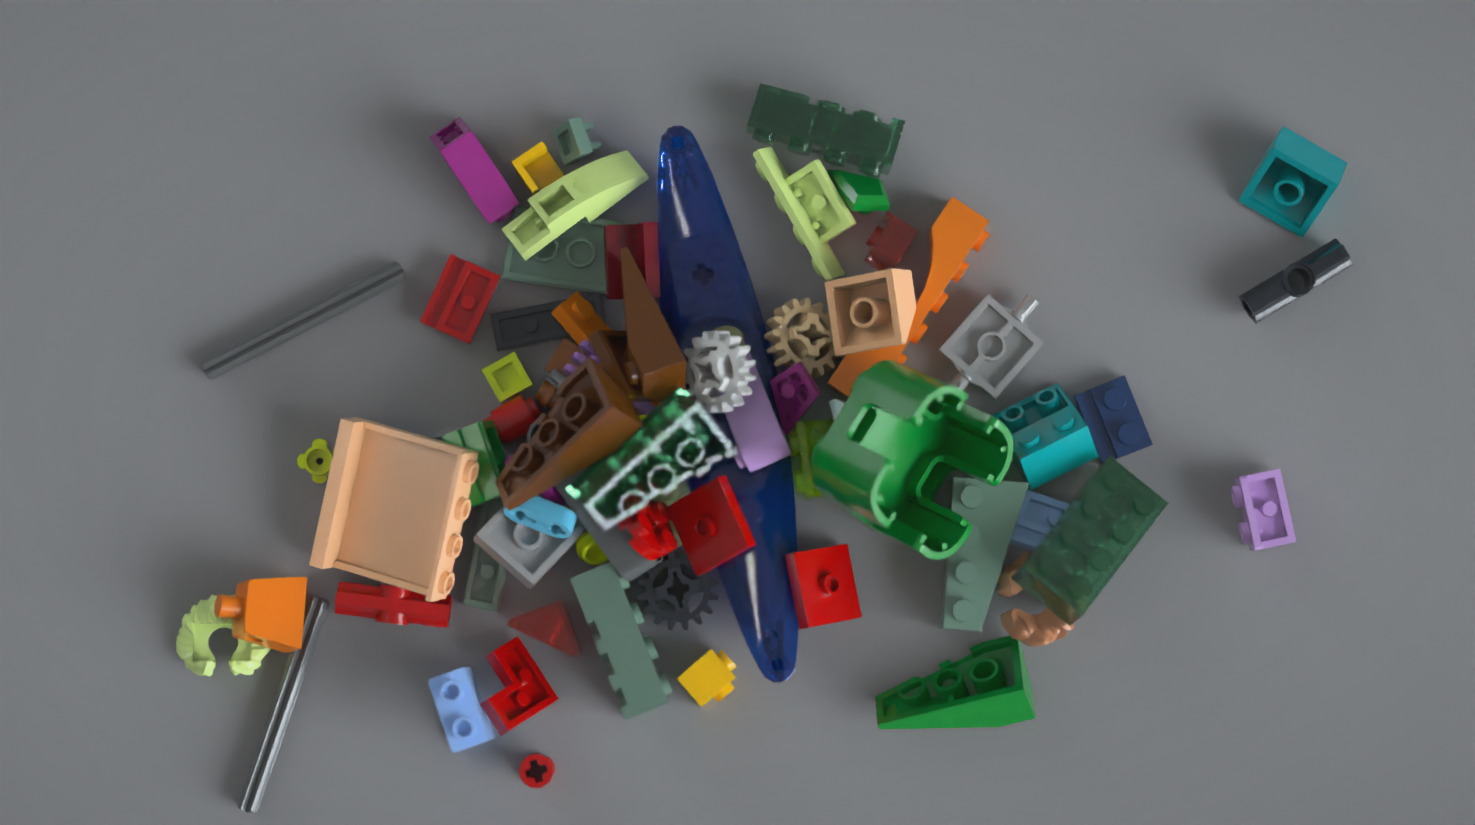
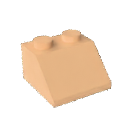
[824,268,917,357]

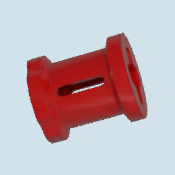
[519,753,555,788]

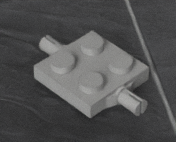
[938,294,1044,400]

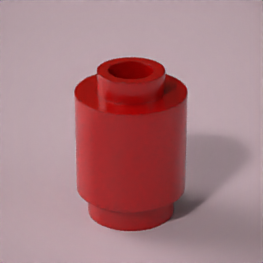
[484,394,541,444]

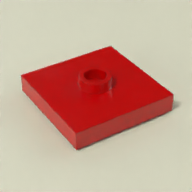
[666,475,756,576]
[785,544,862,630]

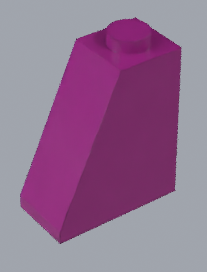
[429,116,520,224]

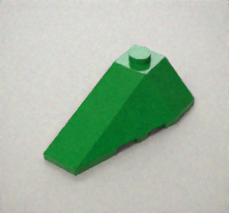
[875,636,1036,729]

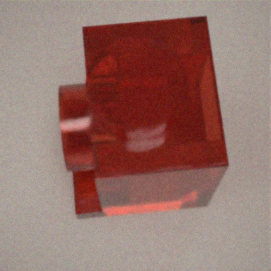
[864,211,919,271]

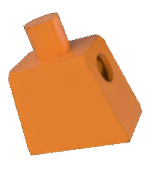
[214,577,307,653]

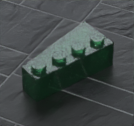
[747,83,905,178]
[565,387,739,531]

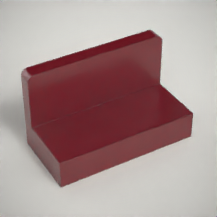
[604,222,661,300]

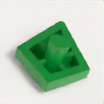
[827,169,890,215]

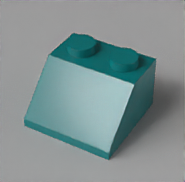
[1238,126,1348,238]

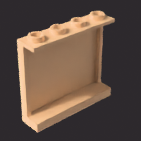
[309,417,479,602]

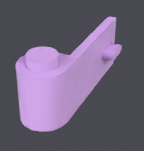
[718,353,792,473]

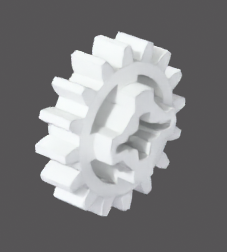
[684,330,757,413]

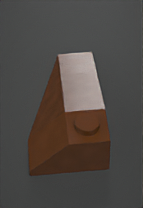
[620,247,686,407]
[495,357,643,511]

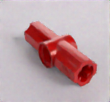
[335,582,452,628]

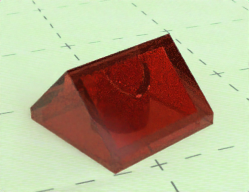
[507,600,583,658]

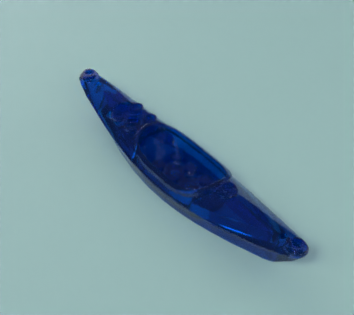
[657,126,799,683]

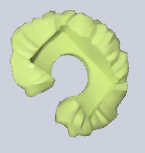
[176,594,270,677]

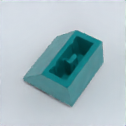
[991,383,1098,490]

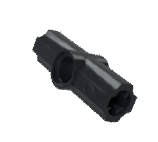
[1239,238,1353,324]

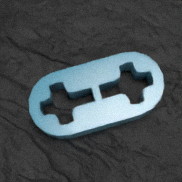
[503,496,577,539]

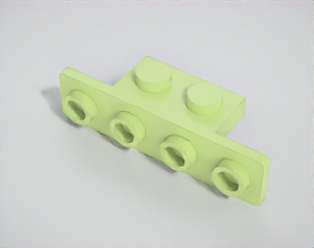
[753,147,857,281]

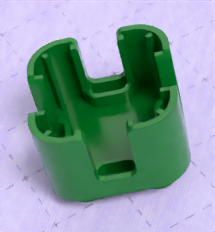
[811,360,1013,560]

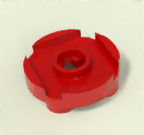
[613,484,677,561]

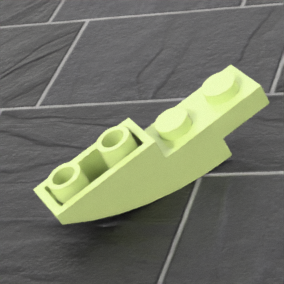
[501,150,649,261]

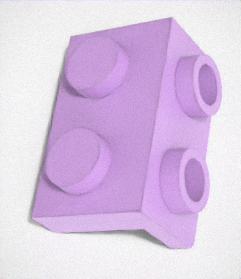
[1230,468,1296,551]

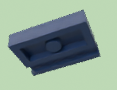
[1073,375,1153,465]

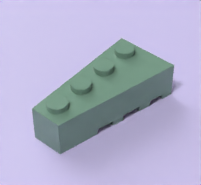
[940,477,1029,631]
[570,562,673,720]

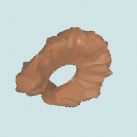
[997,550,1081,647]

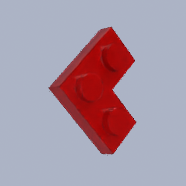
[480,636,559,736]

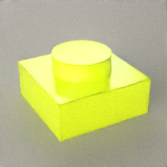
[482,352,533,403]

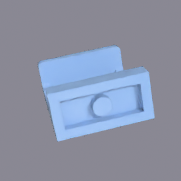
[428,667,495,752]

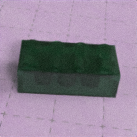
[1011,455,1168,626]

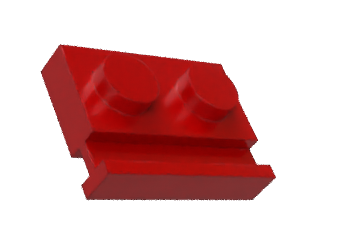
[420,254,501,345]

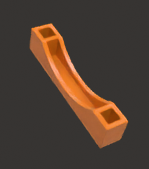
[826,196,990,400]

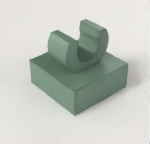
[552,117,601,166]

